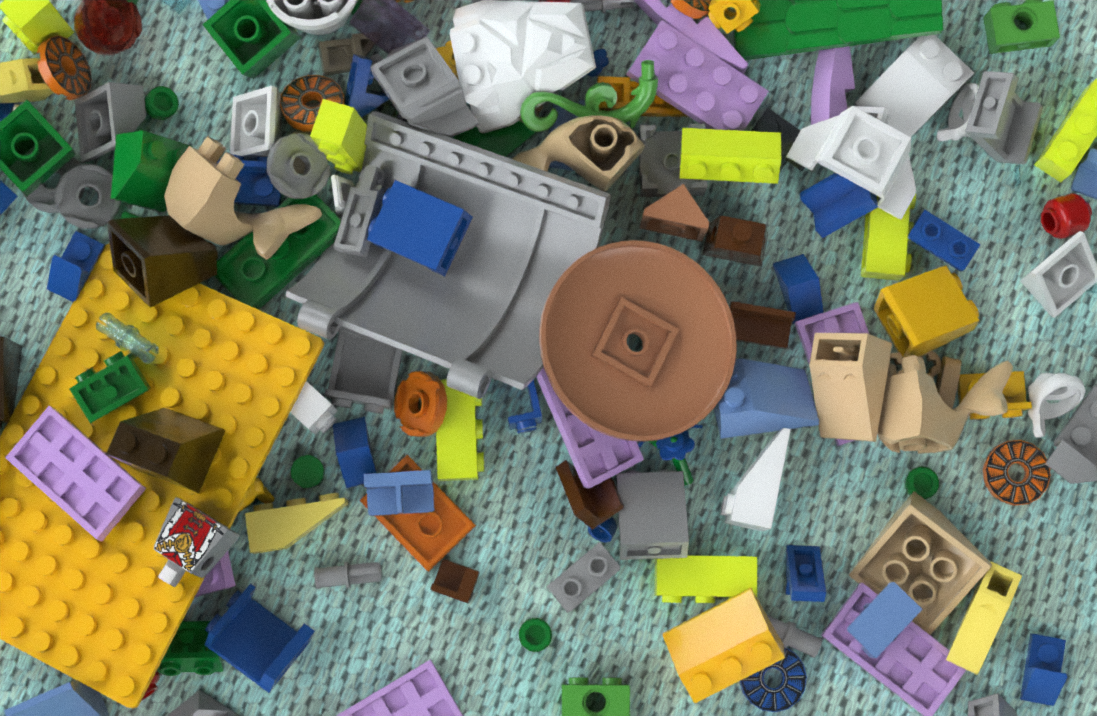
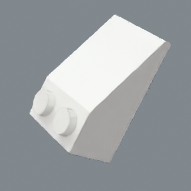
[854,35,974,137]
[720,428,790,531]

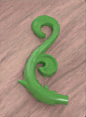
[520,60,658,132]

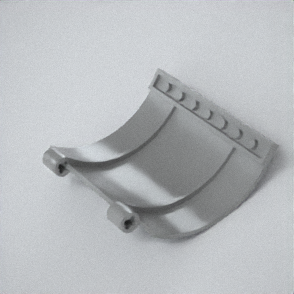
[285,111,611,399]

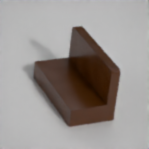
[729,301,796,350]
[556,460,624,530]

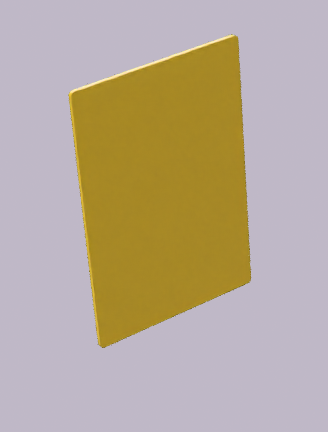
[0,243,324,709]

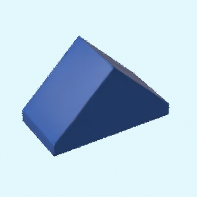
[773,254,824,324]
[333,417,377,488]

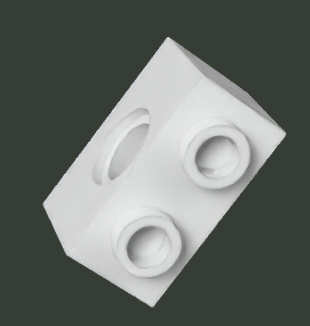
[290,381,337,435]

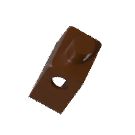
[702,216,768,267]

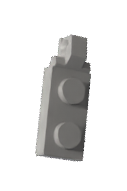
[334,165,386,257]

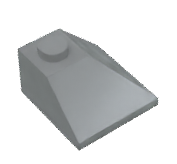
[75,82,146,163]

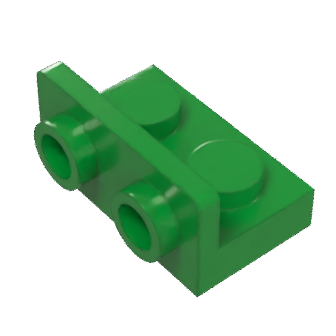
[69,351,151,423]
[157,621,224,676]

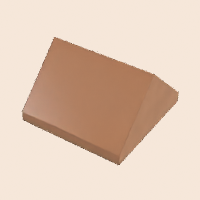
[639,184,710,242]

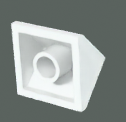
[230,86,282,161]
[1020,231,1097,318]

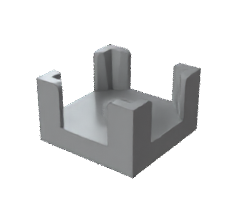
[638,124,708,197]

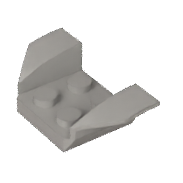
[370,36,480,137]
[1045,384,1097,484]

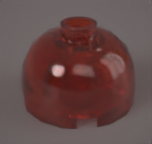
[74,0,142,56]

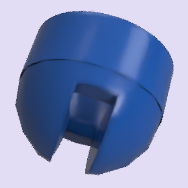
[588,517,617,543]

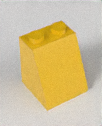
[874,265,979,358]

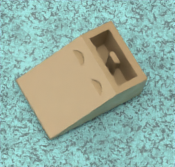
[809,333,892,442]

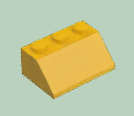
[663,588,785,703]

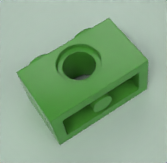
[983,0,1060,54]
[562,677,630,716]

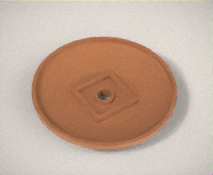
[539,240,737,442]

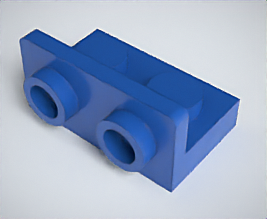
[217,154,282,207]
[908,210,980,272]

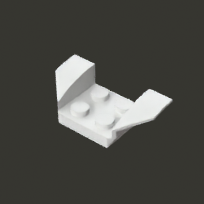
[786,106,916,220]

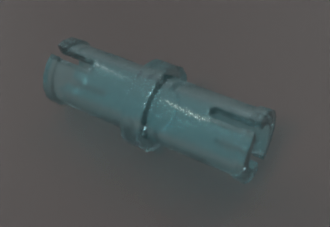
[96,312,159,364]

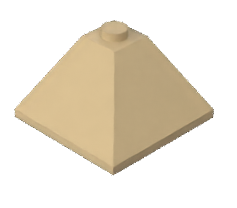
[849,492,992,635]

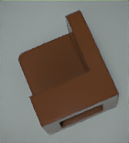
[430,559,480,604]

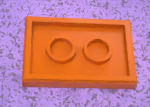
[360,455,476,572]

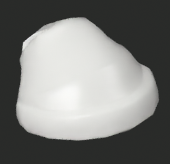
[937,82,979,141]
[1028,373,1086,437]

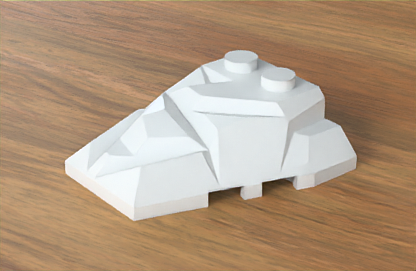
[450,0,596,133]

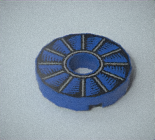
[739,648,807,712]

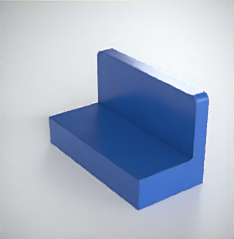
[800,173,878,238]

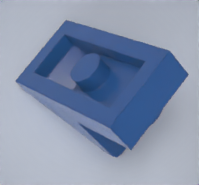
[345,54,389,118]
[47,231,105,302]
[785,545,826,602]
[1020,633,1068,706]

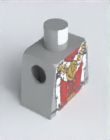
[154,497,240,587]

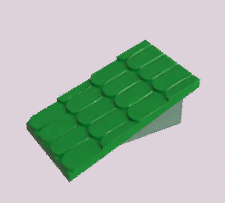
[732,0,943,60]

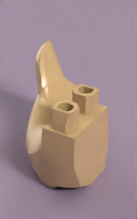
[512,116,645,192]
[164,136,322,260]
[877,355,1013,454]

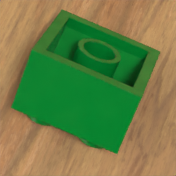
[202,0,302,79]
[0,100,76,197]
[111,130,193,212]

